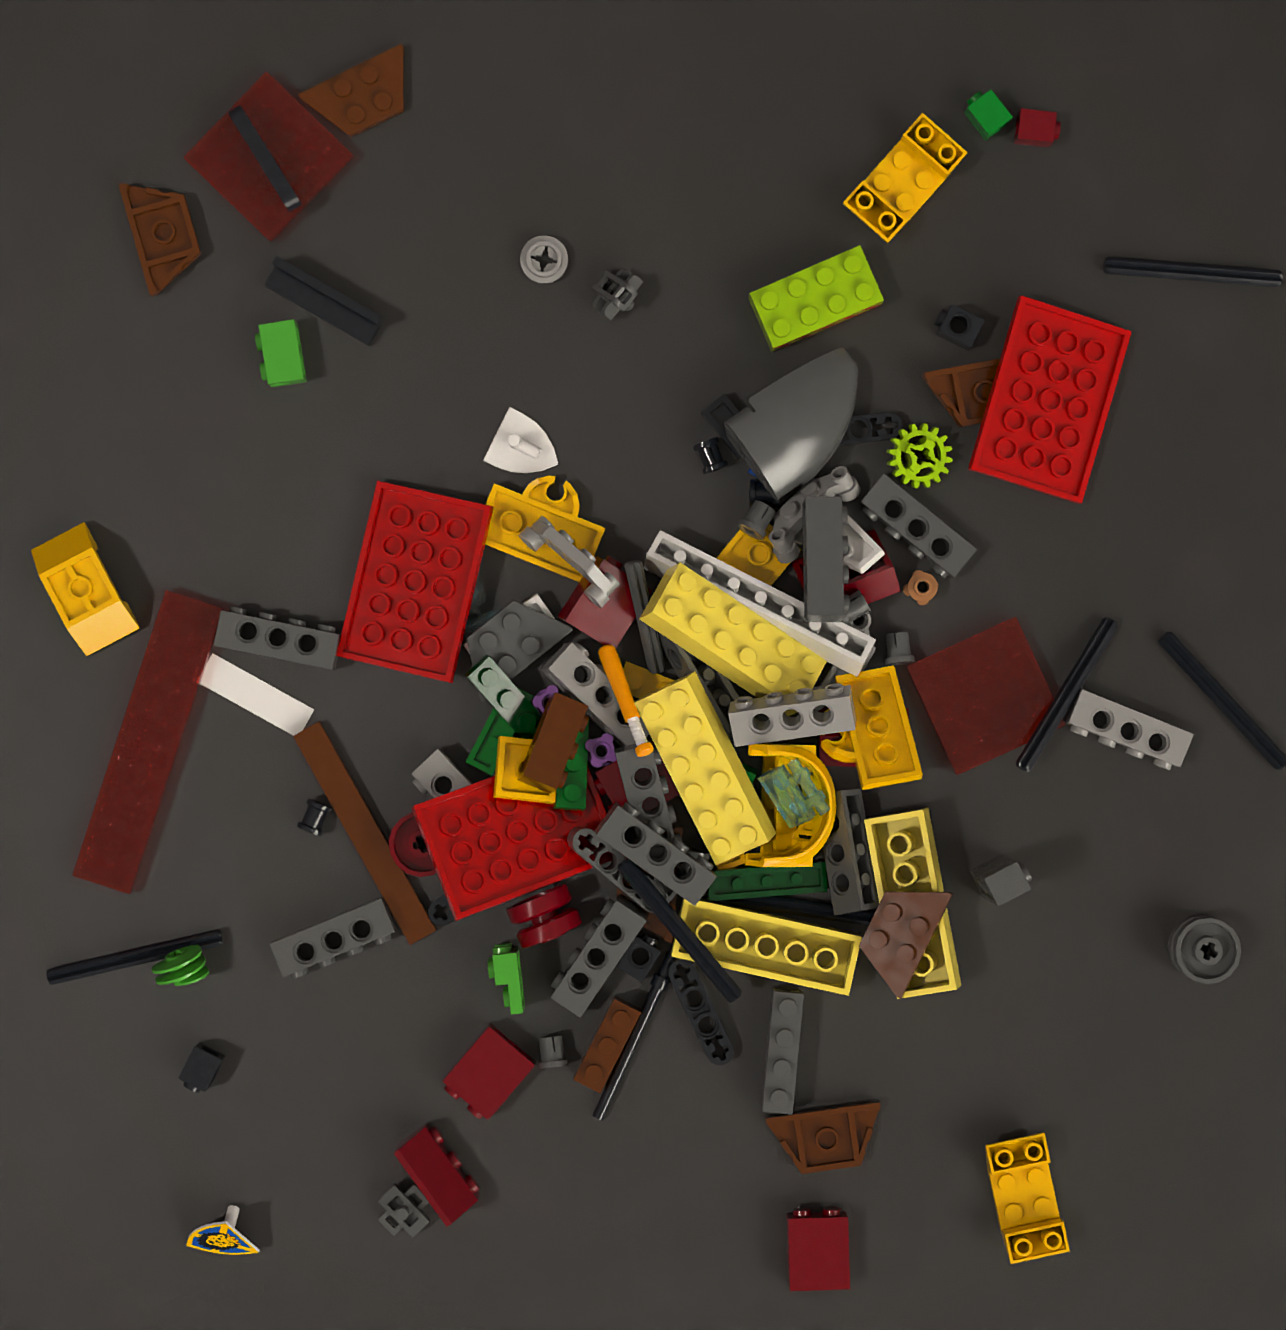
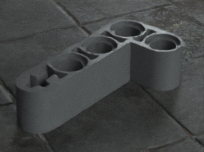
[567,826,687,913]

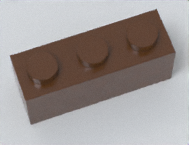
[517,692,589,794]
[573,995,641,1093]

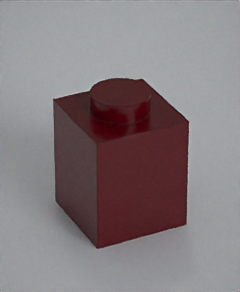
[1014,108,1061,148]

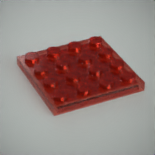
[183,72,354,242]
[906,616,1066,775]

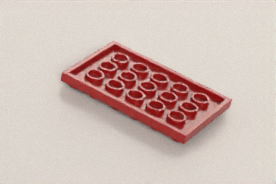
[968,295,1132,504]
[336,481,494,683]
[412,765,623,921]

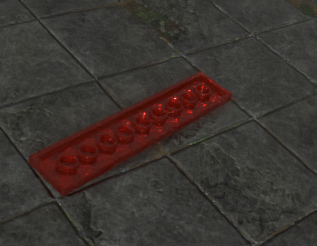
[72,590,224,894]

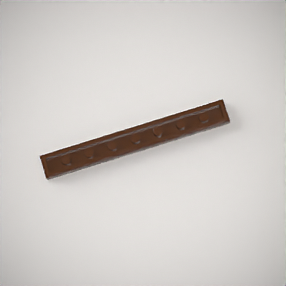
[293,721,437,945]

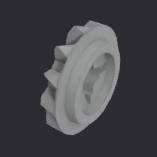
[520,235,568,284]

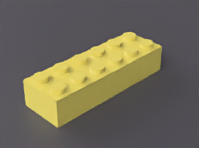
[639,562,827,716]
[634,671,776,865]
[864,807,961,999]
[671,898,862,996]

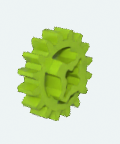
[886,423,953,488]

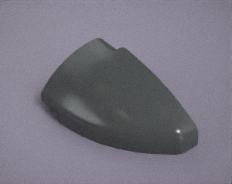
[724,347,858,500]

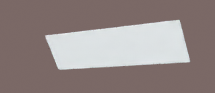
[197,653,314,736]

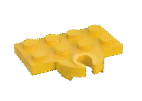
[485,476,606,582]
[821,665,923,790]

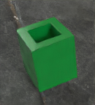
[964,89,1013,141]

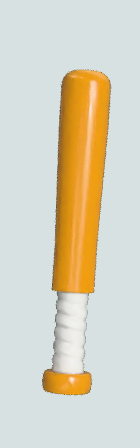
[598,644,654,757]

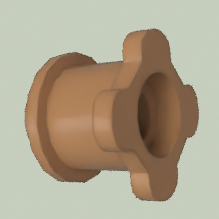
[903,570,938,606]

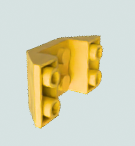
[843,113,968,244]
[31,522,140,656]
[985,1132,1070,1264]

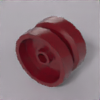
[389,811,436,877]
[506,883,582,949]

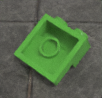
[487,943,525,1015]

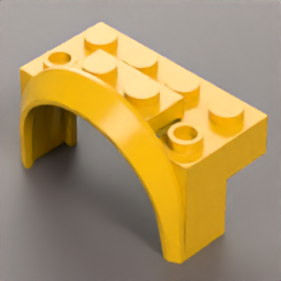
[745,743,836,867]

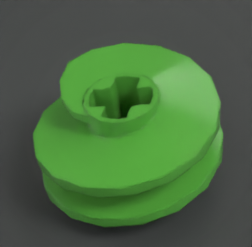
[151,945,209,986]

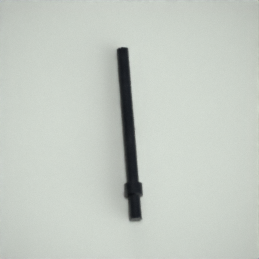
[592,952,676,1120]

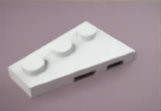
[794,515,885,574]

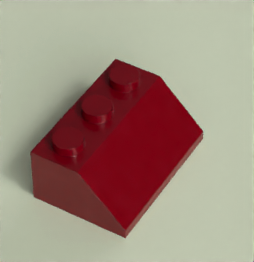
[791,529,900,604]
[393,1123,480,1227]

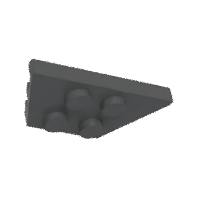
[466,600,573,702]

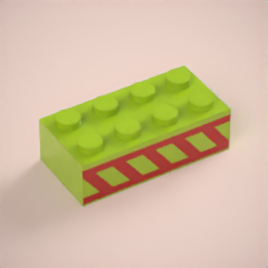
[748,245,884,352]

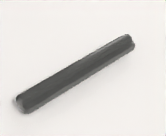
[625,560,666,674]

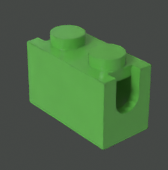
[255,319,307,387]

